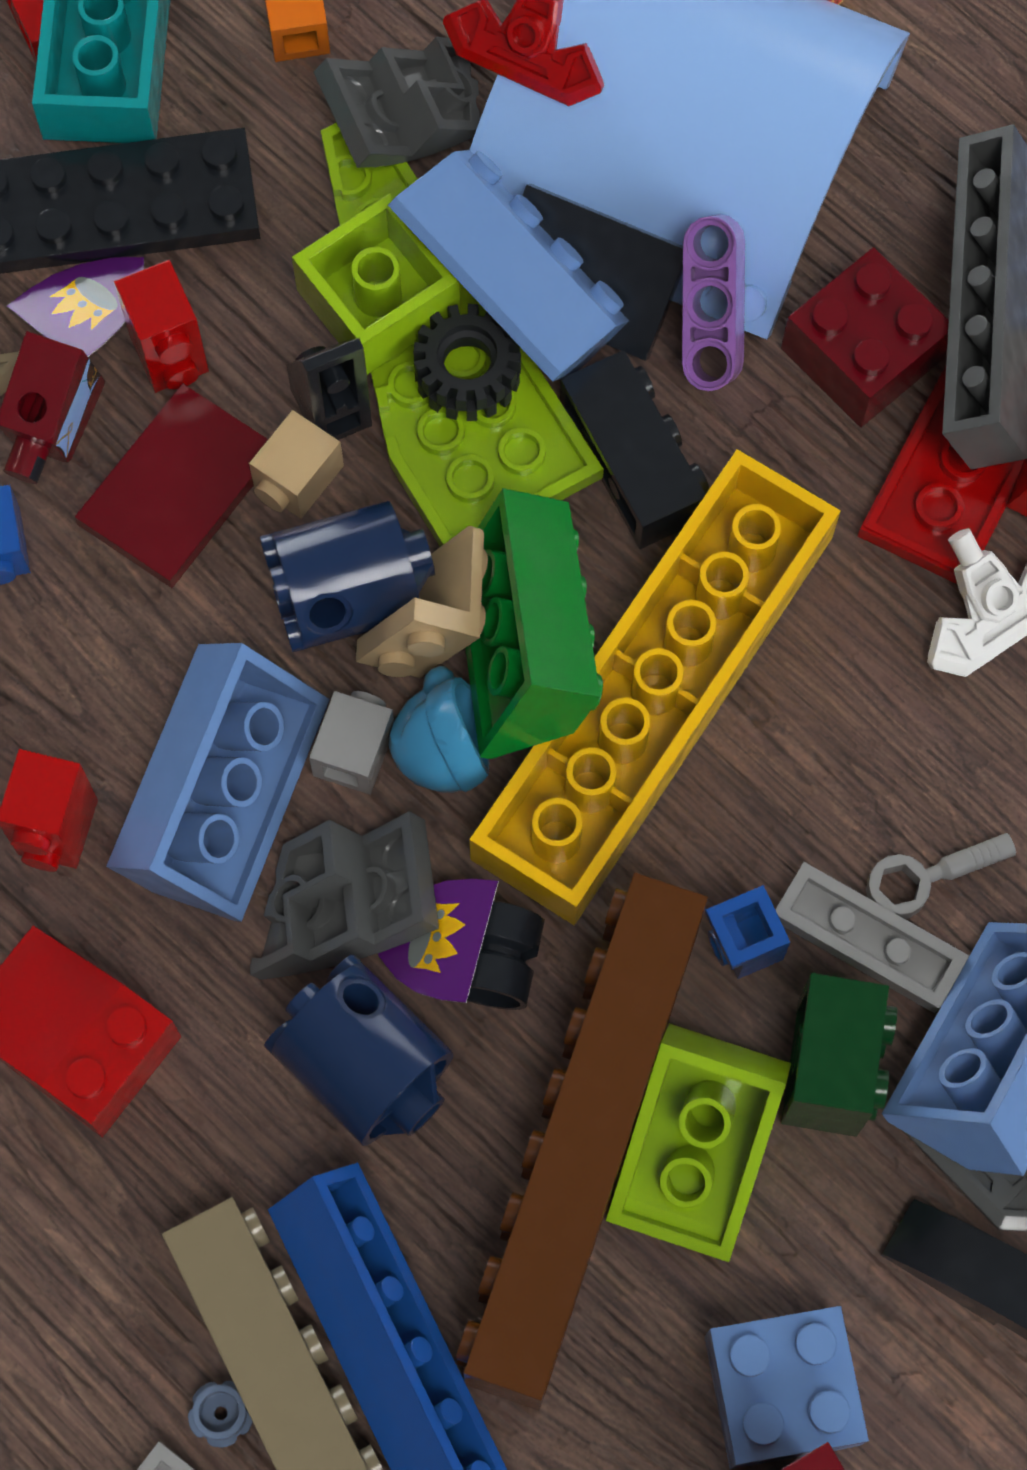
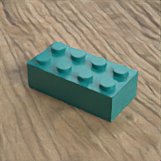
[32,0,170,143]

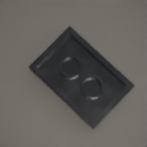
[523,184,683,361]

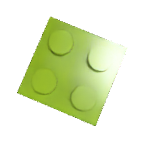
[292,194,461,375]

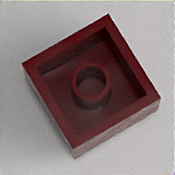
[781,247,949,428]

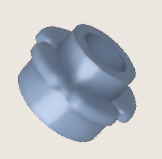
[188,1381,253,1448]

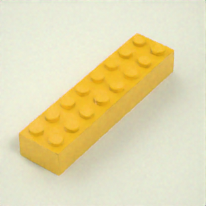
[469,449,841,926]

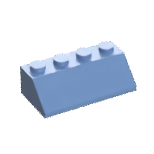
[388,150,629,382]
[106,643,330,922]
[882,922,1027,1176]

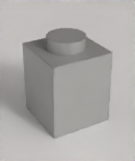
[309,691,394,795]

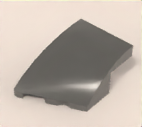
[314,37,480,168]
[250,811,439,980]

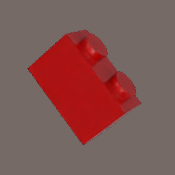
[114,259,209,393]
[0,749,98,872]

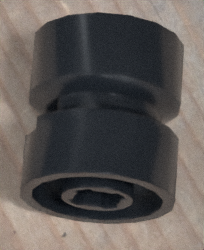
[467,901,545,1010]

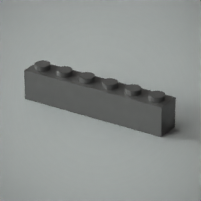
[942,124,1027,470]

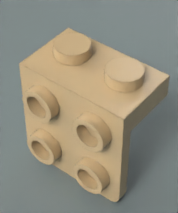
[356,526,488,678]

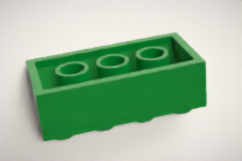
[465,488,603,759]

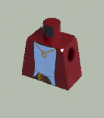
[0,331,105,484]

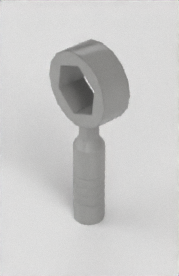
[866,833,1016,919]

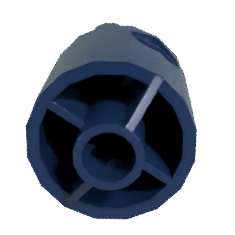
[259,501,435,652]
[264,954,453,1146]

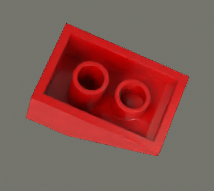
[0,925,181,1138]

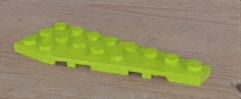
[321,122,603,547]

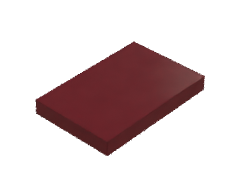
[75,383,268,588]

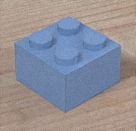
[705,1306,869,1469]

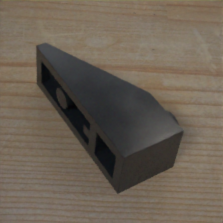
[286,338,372,440]

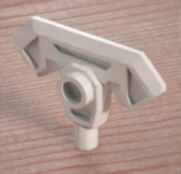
[927,528,1027,677]

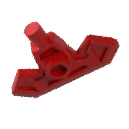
[443,0,604,106]

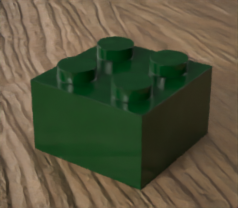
[781,973,897,1137]

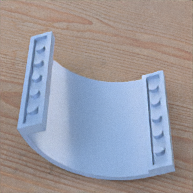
[470,0,910,340]

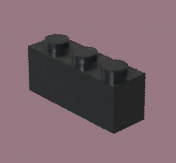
[560,350,710,549]

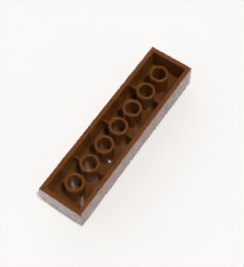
[456,872,708,1411]

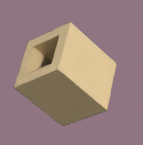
[249,410,344,519]

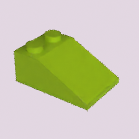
[606,1023,791,1262]

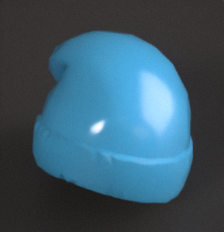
[388,666,489,793]

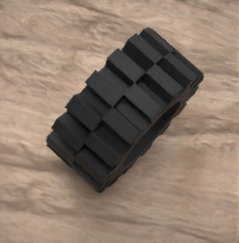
[413,303,521,421]

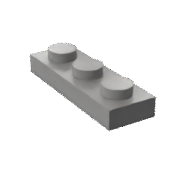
[776,862,969,1014]

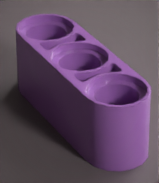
[682,214,745,391]

